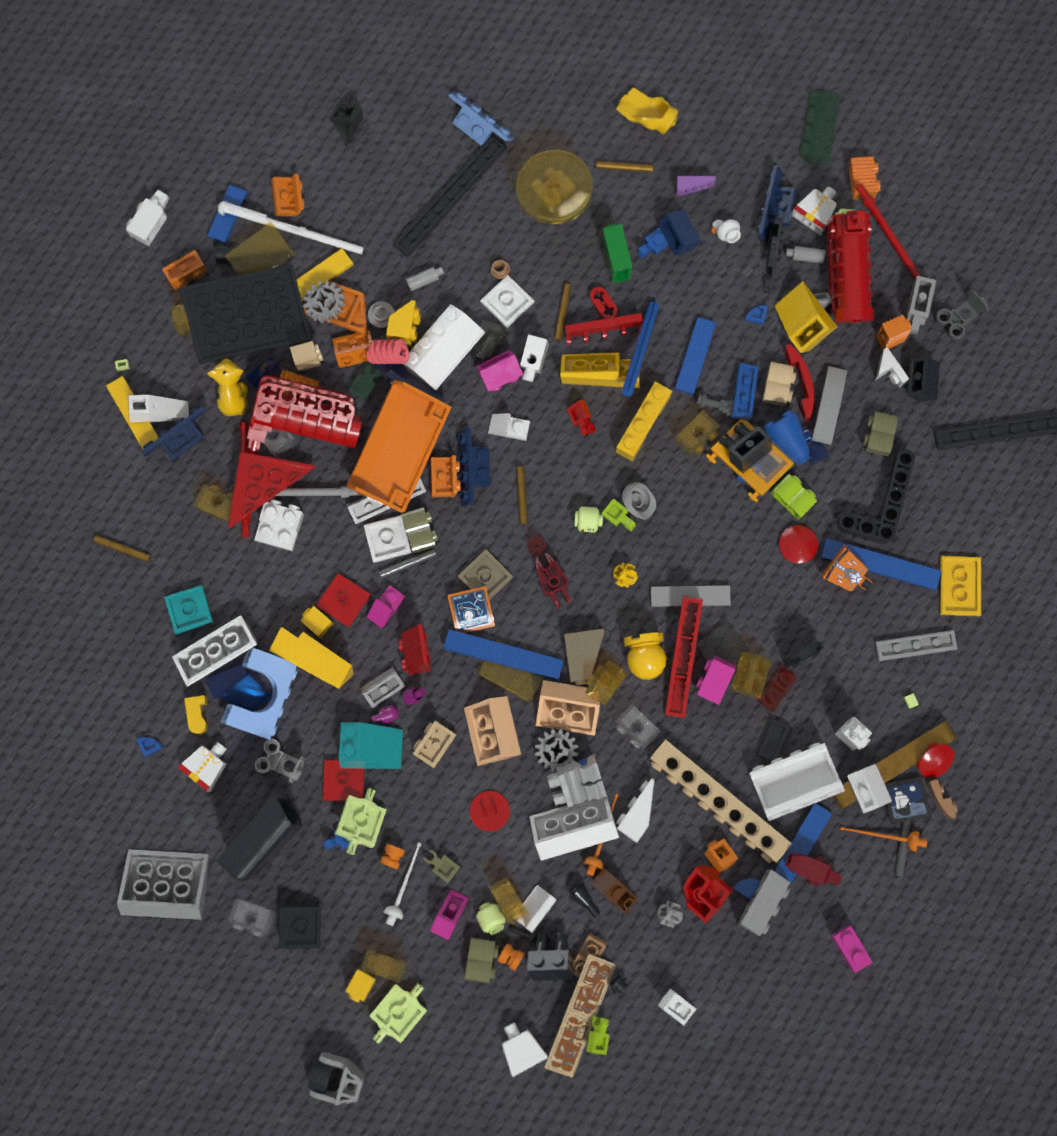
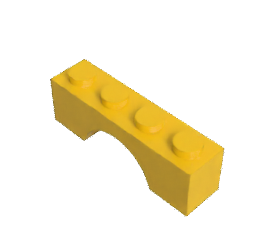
[616,382,672,462]

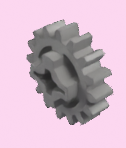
[303,281,346,323]
[535,729,578,772]

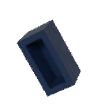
[658,209,701,256]

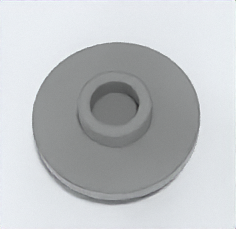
[368,302,394,328]

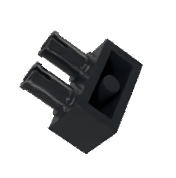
[719,422,772,473]
[527,933,574,981]

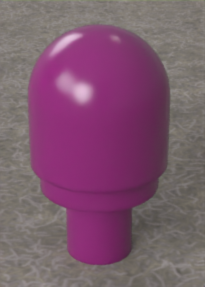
[402,687,426,705]
[371,705,399,724]

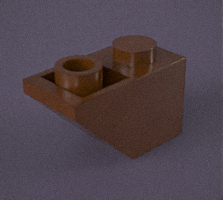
[591,868,638,914]

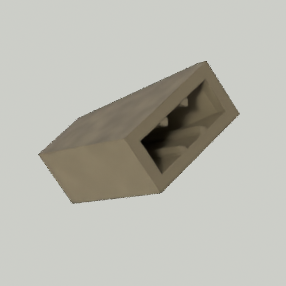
[564,629,604,686]

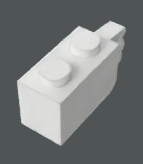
[126,190,169,246]
[835,717,872,751]

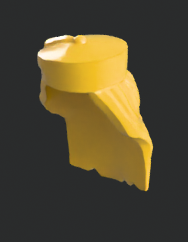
[616,88,678,135]

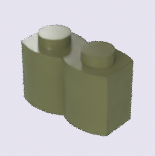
[863,411,898,457]
[401,507,438,553]
[465,937,499,983]

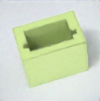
[115,359,130,371]
[904,693,919,709]

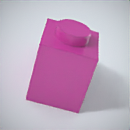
[430,889,469,940]

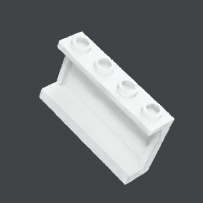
[749,743,844,821]

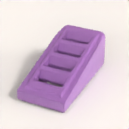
[676,176,716,196]

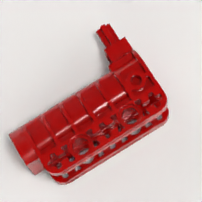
[827,210,874,324]
[246,375,362,455]

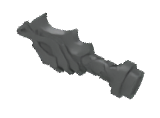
[696,394,753,418]

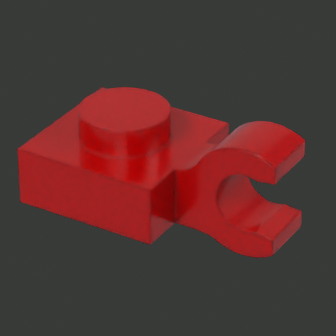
[567,400,596,436]

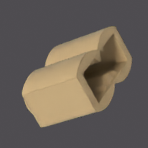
[290,341,323,372]
[762,362,796,407]

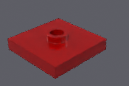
[316,573,371,627]
[323,760,365,801]

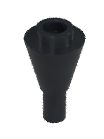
[569,883,600,918]

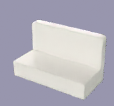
[847,764,892,813]
[514,885,556,932]

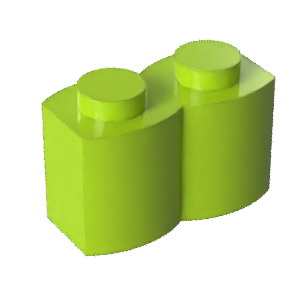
[771,474,817,520]

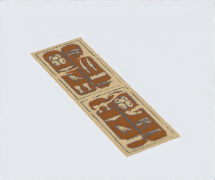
[545,954,616,1078]

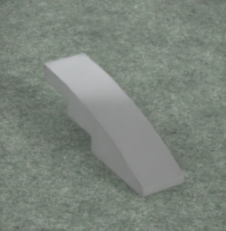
[812,366,847,445]

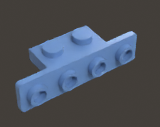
[449,92,514,146]

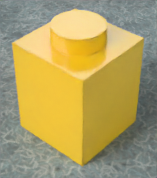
[301,606,333,638]
[345,969,377,1003]

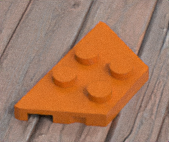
[303,281,367,336]

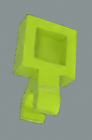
[601,499,636,531]
[586,1016,610,1055]

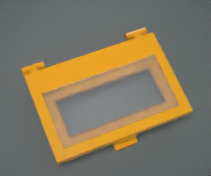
[706,419,794,502]

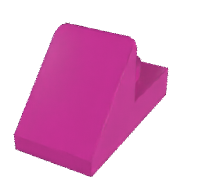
[367,585,406,629]

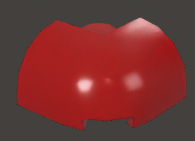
[683,865,733,923]

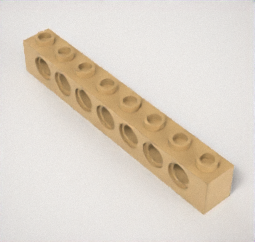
[650,739,792,863]

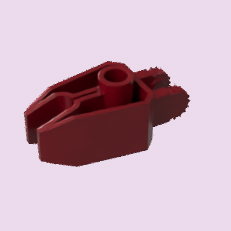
[536,553,572,609]
[785,853,842,887]

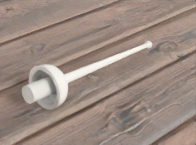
[383,843,421,926]

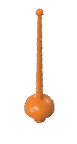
[583,794,619,877]
[840,826,927,852]

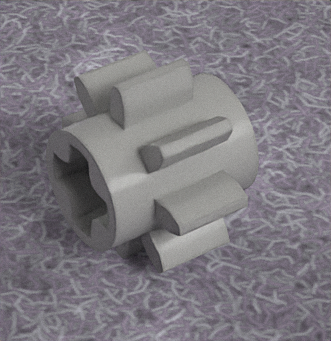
[658,901,683,928]

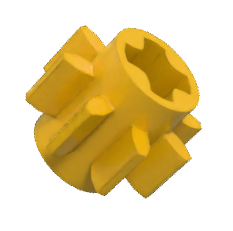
[613,562,638,588]

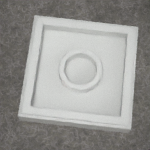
[480,276,534,328]
[364,515,411,563]

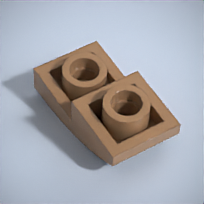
[927,780,957,819]
[573,933,607,978]

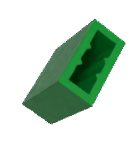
[602,223,632,284]

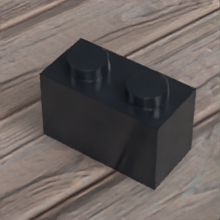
[908,356,940,402]

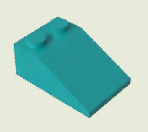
[339,722,403,769]

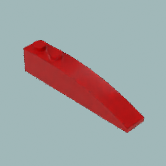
[665,595,703,718]

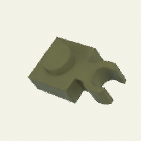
[424,850,460,883]

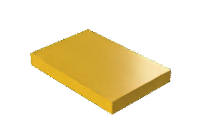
[940,556,981,616]

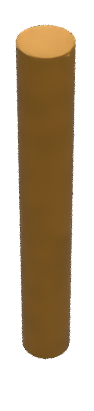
[596,161,653,172]
[554,284,572,341]
[516,466,528,525]
[93,535,151,562]

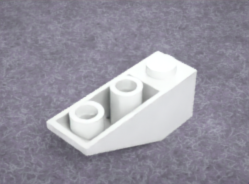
[129,395,189,422]
[616,779,654,843]

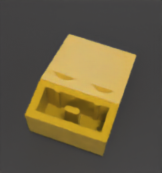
[775,281,837,353]

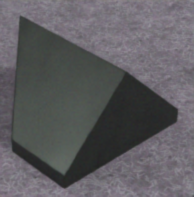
[329,104,364,148]

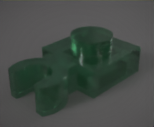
[349,364,381,401]

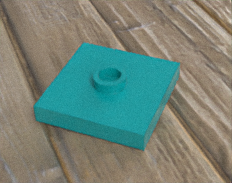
[164,585,214,635]

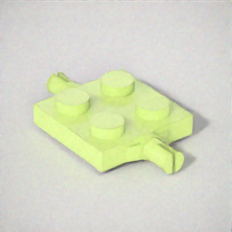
[335,788,386,855]
[369,983,427,1044]

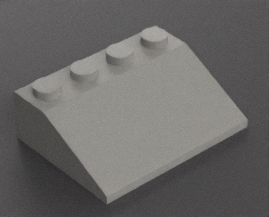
[117,849,209,920]

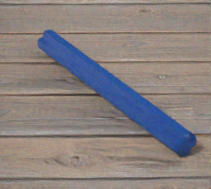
[622,301,659,397]

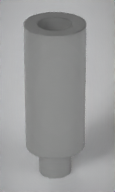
[786,246,825,264]
[405,267,444,291]

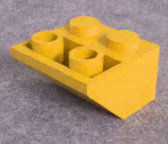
[386,300,421,349]

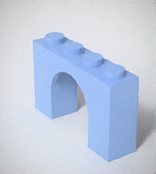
[221,648,298,740]

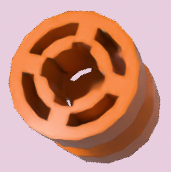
[379,843,405,870]
[498,943,525,971]

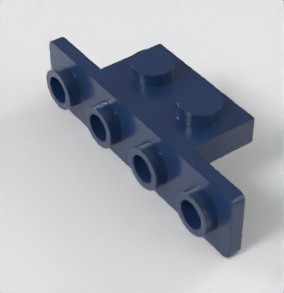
[757,165,797,242]
[374,364,445,403]
[141,405,208,461]
[457,427,490,507]

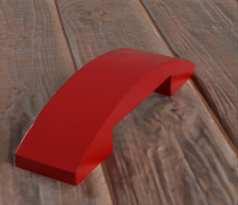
[784,344,814,422]

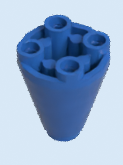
[764,410,811,466]

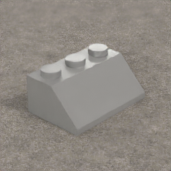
[737,870,791,936]

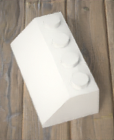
[403,304,485,391]
[172,615,257,687]
[529,794,619,860]

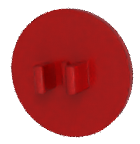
[470,791,510,831]

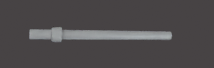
[276,486,362,498]

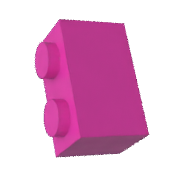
[476,350,523,392]
[696,655,736,705]
[831,926,873,973]

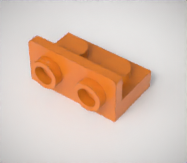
[332,330,372,368]

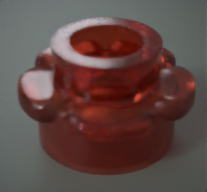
[527,536,547,555]

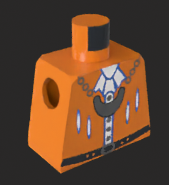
[822,544,873,592]

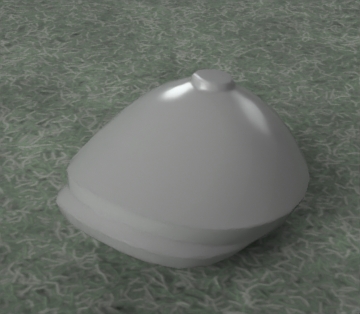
[622,482,656,520]

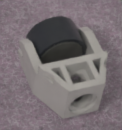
[308,1052,365,1105]

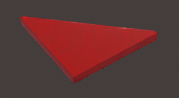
[228,452,315,527]

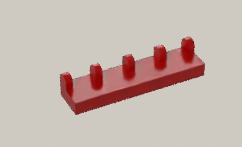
[565,313,643,345]

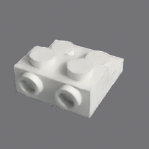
[254,499,304,551]

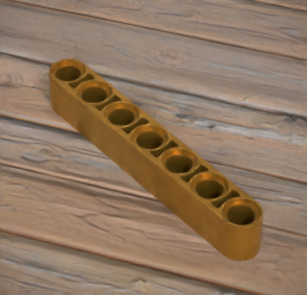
[832,721,957,809]

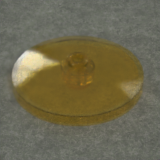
[516,150,593,224]

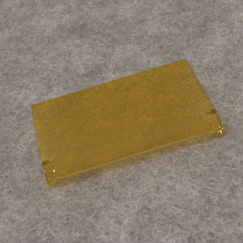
[225,222,295,275]
[478,639,544,703]

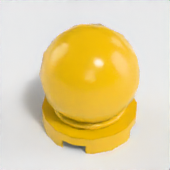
[623,632,667,680]

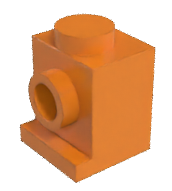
[704,839,738,873]

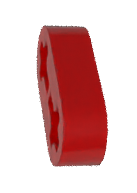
[590,287,618,319]

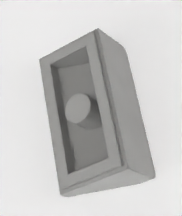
[360,667,405,708]

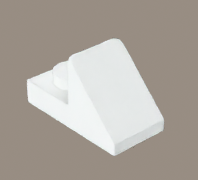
[876,347,909,388]
[488,413,530,441]
[658,989,696,1025]

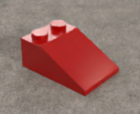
[398,624,432,675]

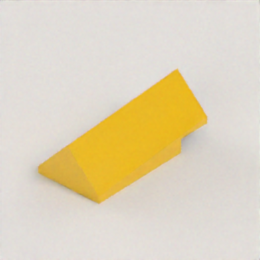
[560,353,640,388]
[269,627,354,689]

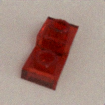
[757,666,798,712]

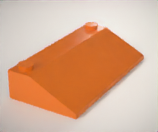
[346,380,451,513]

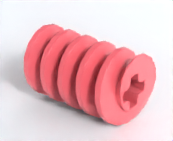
[367,339,409,364]

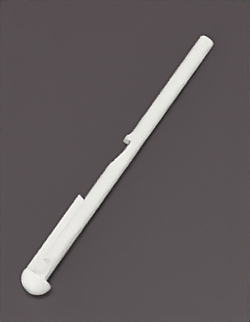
[218,201,364,254]

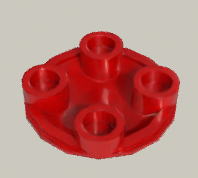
[779,525,818,564]
[916,742,955,778]

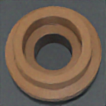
[491,260,510,279]

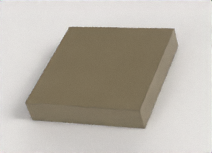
[458,549,513,601]

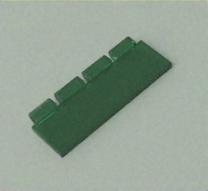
[800,90,840,166]

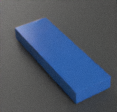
[207,185,248,244]
[731,363,759,421]

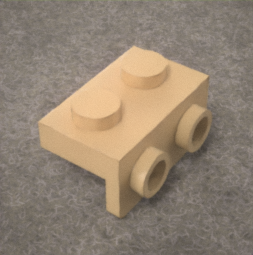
[413,721,456,768]

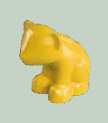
[207,358,248,416]

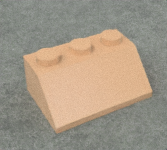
[536,680,602,736]
[464,696,521,766]

